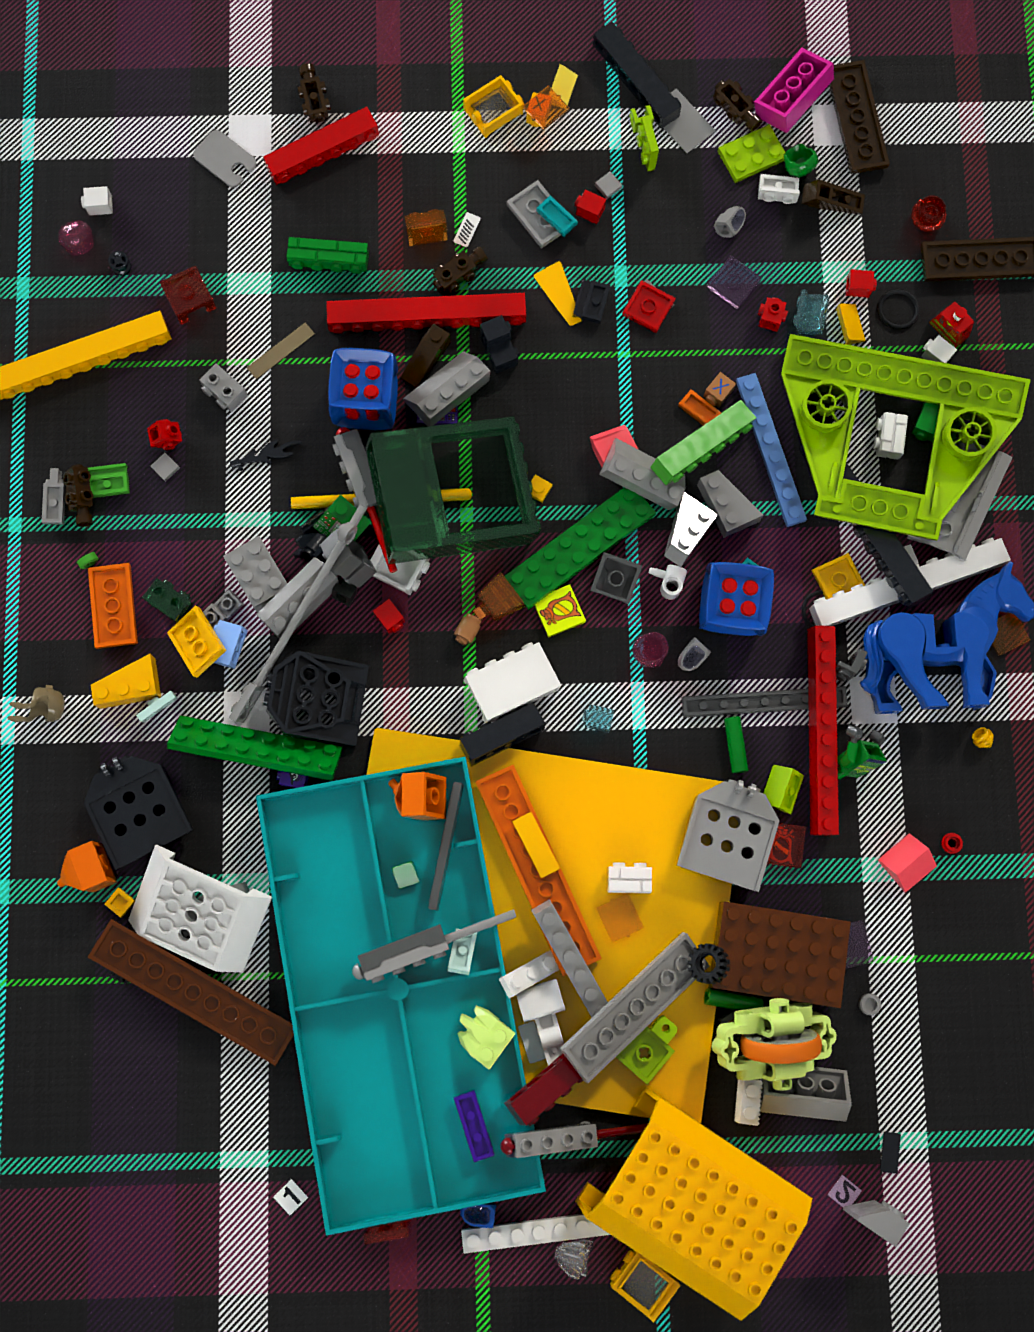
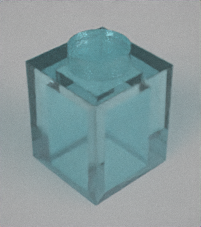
[582,705,614,733]

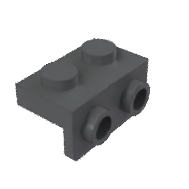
[836,649,868,681]

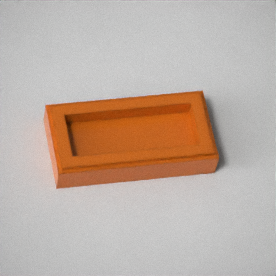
[678,389,721,426]

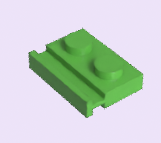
[88,463,130,498]

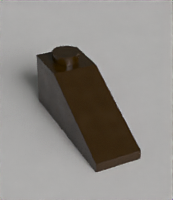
[802,179,865,214]
[400,324,451,389]

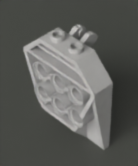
[676,779,779,892]

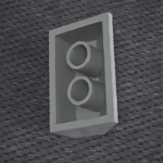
[843,1200,910,1247]

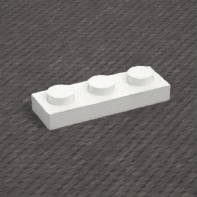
[499,950,559,998]

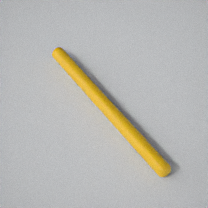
[291,488,472,509]

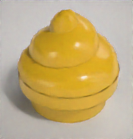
[972,727,994,748]

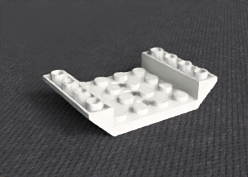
[129,845,272,972]

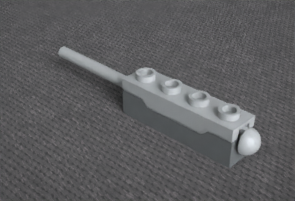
[352,909,517,984]

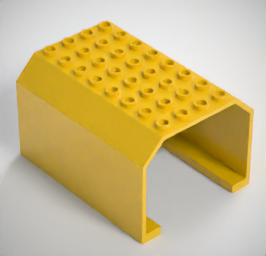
[575,1087,812,1321]

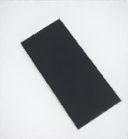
[880,1132,901,1174]

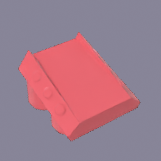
[590,425,639,467]

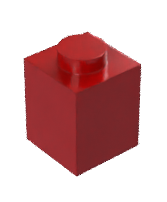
[575,189,606,224]
[845,269,877,298]
[373,599,405,634]

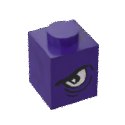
[277,770,309,789]

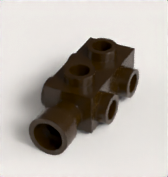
[298,63,331,123]
[713,79,763,132]
[433,246,488,294]
[63,464,93,527]

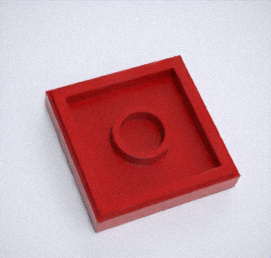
[622,280,676,333]

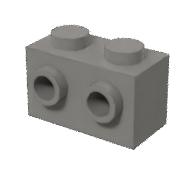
[199,363,248,413]

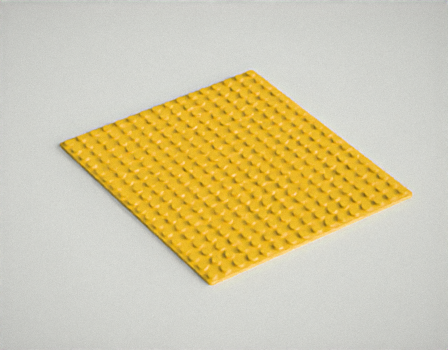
[367,728,738,1123]

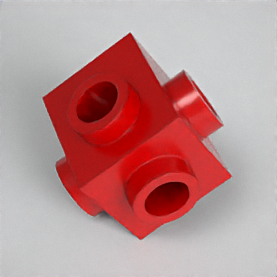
[758,297,788,332]
[147,419,182,450]

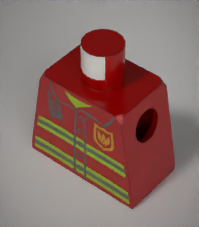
[929,302,974,348]

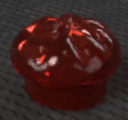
[911,195,946,232]

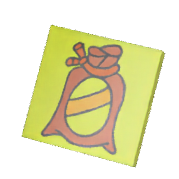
[534,584,586,638]

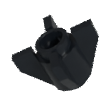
[293,533,327,563]

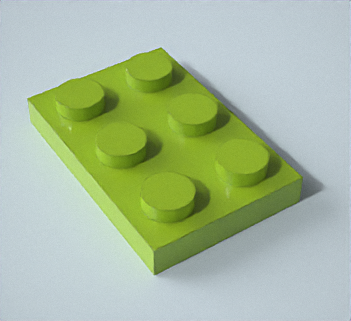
[718,124,785,183]

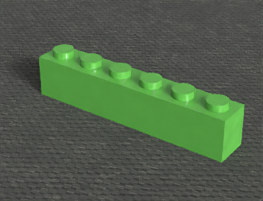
[650,400,757,485]

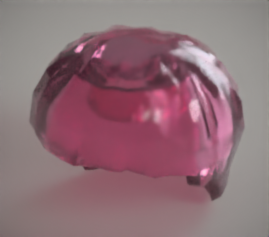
[58,220,94,256]
[632,632,669,668]

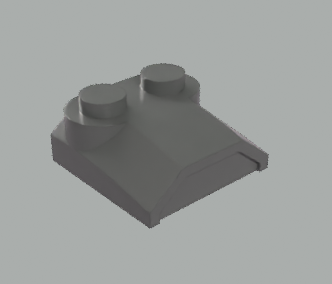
[590,552,643,604]

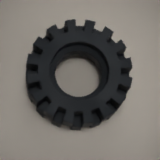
[687,943,730,984]

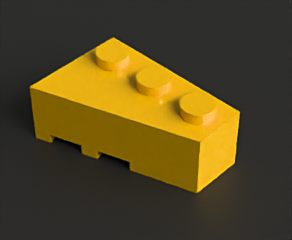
[91,654,161,709]

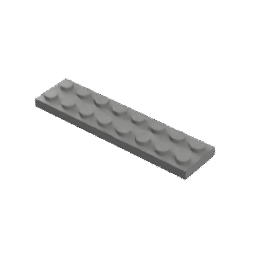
[560,932,710,1083]

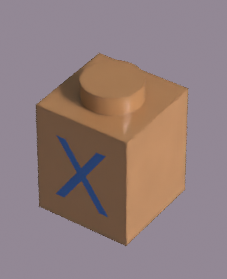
[703,372,736,408]

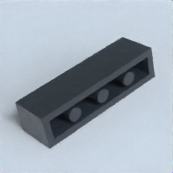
[459,702,546,766]

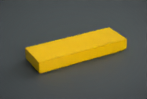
[512,812,560,879]

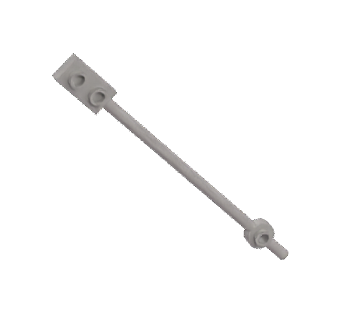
[229,504,367,723]

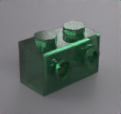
[142,578,193,623]

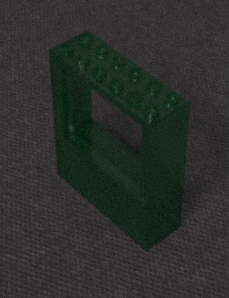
[365,416,541,564]

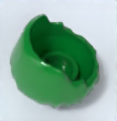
[784,144,818,177]

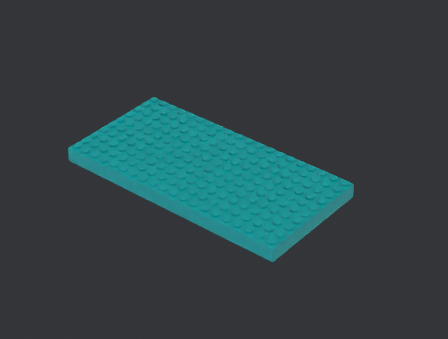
[256,756,546,1236]

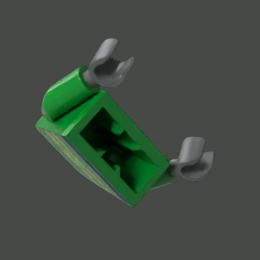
[838,725,887,780]

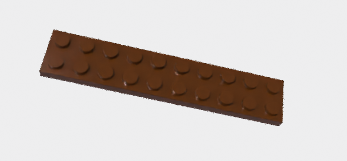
[88,919,294,1066]

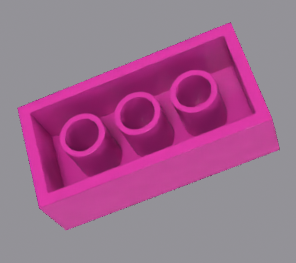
[754,48,834,133]

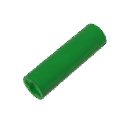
[724,716,749,774]
[704,987,764,1011]

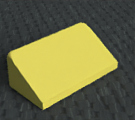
[549,64,578,110]

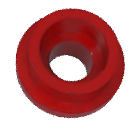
[941,833,963,854]

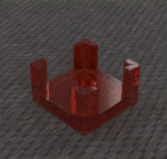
[160,265,216,325]

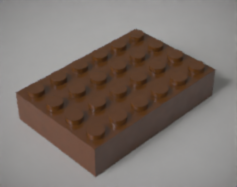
[709,901,851,1008]

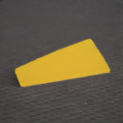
[534,261,582,326]

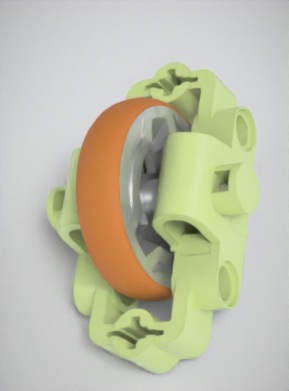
[712,998,837,1091]

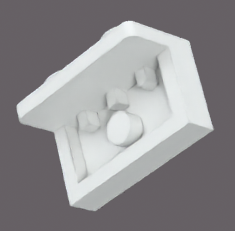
[758,174,800,204]

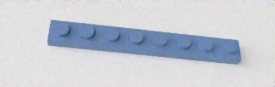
[736,373,807,527]

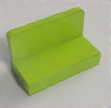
[763,765,804,814]

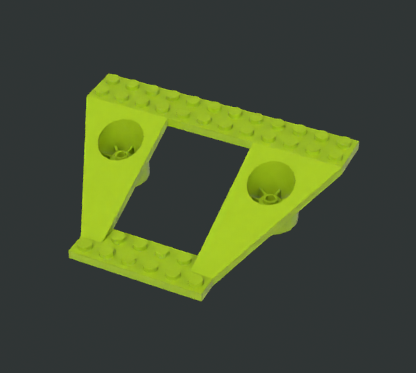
[781,334,1031,541]

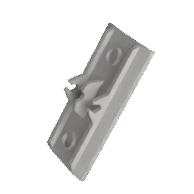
[907,437,1012,560]

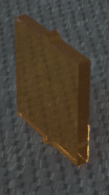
[523,86,570,130]
[992,613,1030,656]

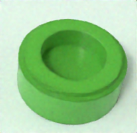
[77,552,99,569]

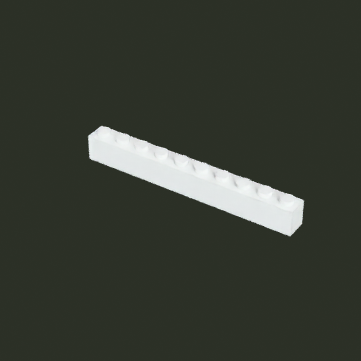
[809,538,1011,626]

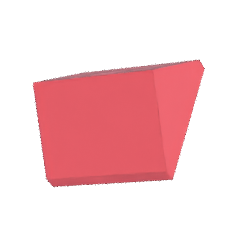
[878,833,937,893]

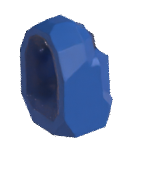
[460,1203,496,1228]

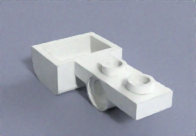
[516,979,566,1065]

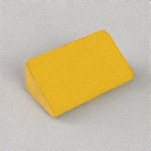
[836,303,865,345]

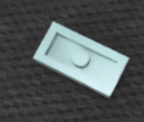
[136,691,178,723]
[447,928,477,975]

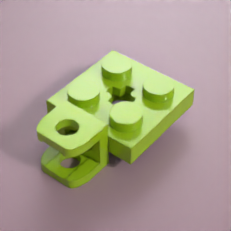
[630,105,659,171]
[616,1015,677,1085]

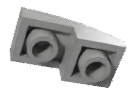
[203,589,244,629]

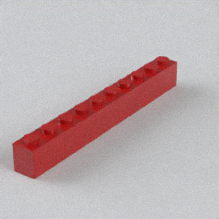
[327,293,526,333]
[807,625,839,836]

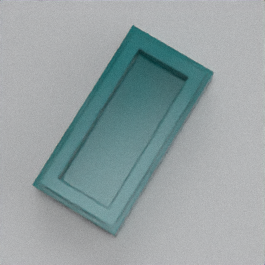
[536,195,578,237]

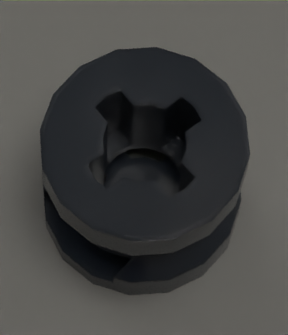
[108,251,131,276]

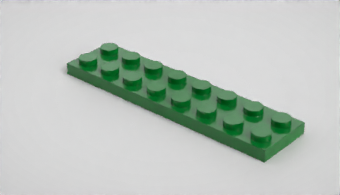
[503,487,656,610]
[167,715,342,781]

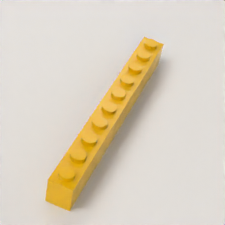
[0,311,172,400]

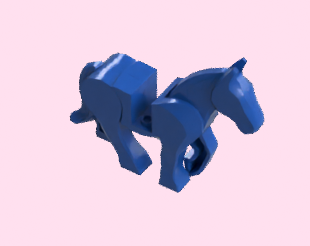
[859,561,1034,714]

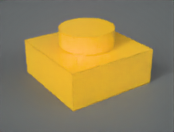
[525,474,553,503]
[104,887,135,918]

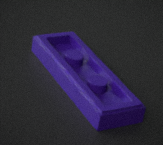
[453,1090,495,1163]

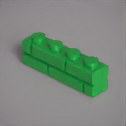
[287,237,369,274]

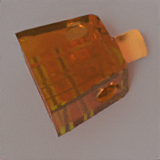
[473,572,524,621]

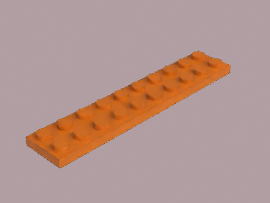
[475,765,602,977]

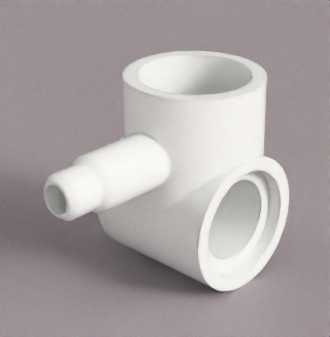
[648,565,687,600]

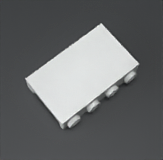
[370,499,449,595]
[464,642,561,723]

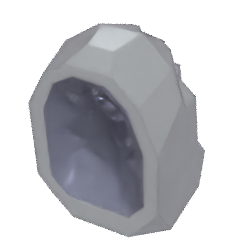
[714,206,746,238]
[678,637,711,671]

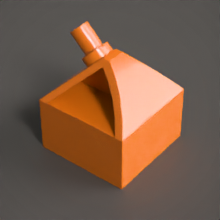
[388,772,446,821]
[57,841,117,893]

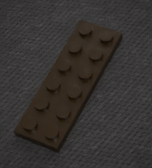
[829,60,890,174]
[920,237,1034,282]

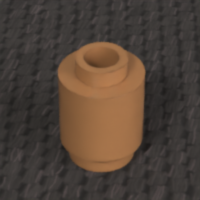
[454,613,481,645]

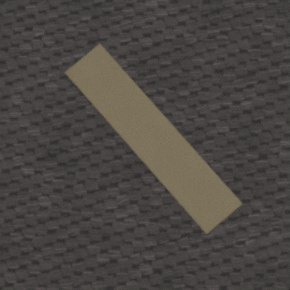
[247,323,315,379]

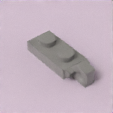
[42,468,66,524]

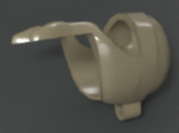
[7,685,65,722]

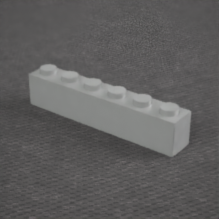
[531,899,608,1018]

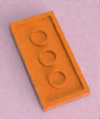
[88,563,138,649]

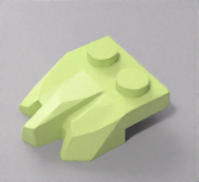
[457,1005,516,1070]

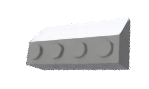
[403,351,491,428]
[599,438,685,510]
[256,557,341,639]
[759,1067,852,1122]

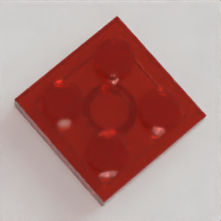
[363,1220,412,1244]

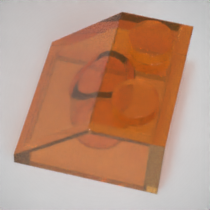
[405,209,448,246]

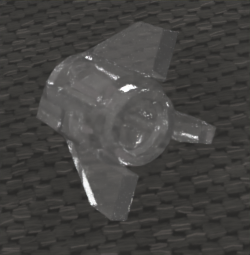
[555,1239,593,1280]

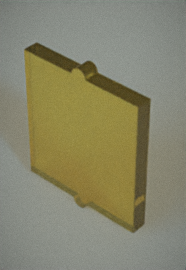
[596,894,644,942]

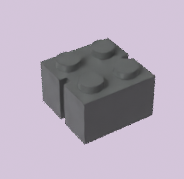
[320,529,377,588]

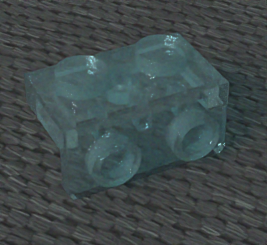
[793,290,830,334]

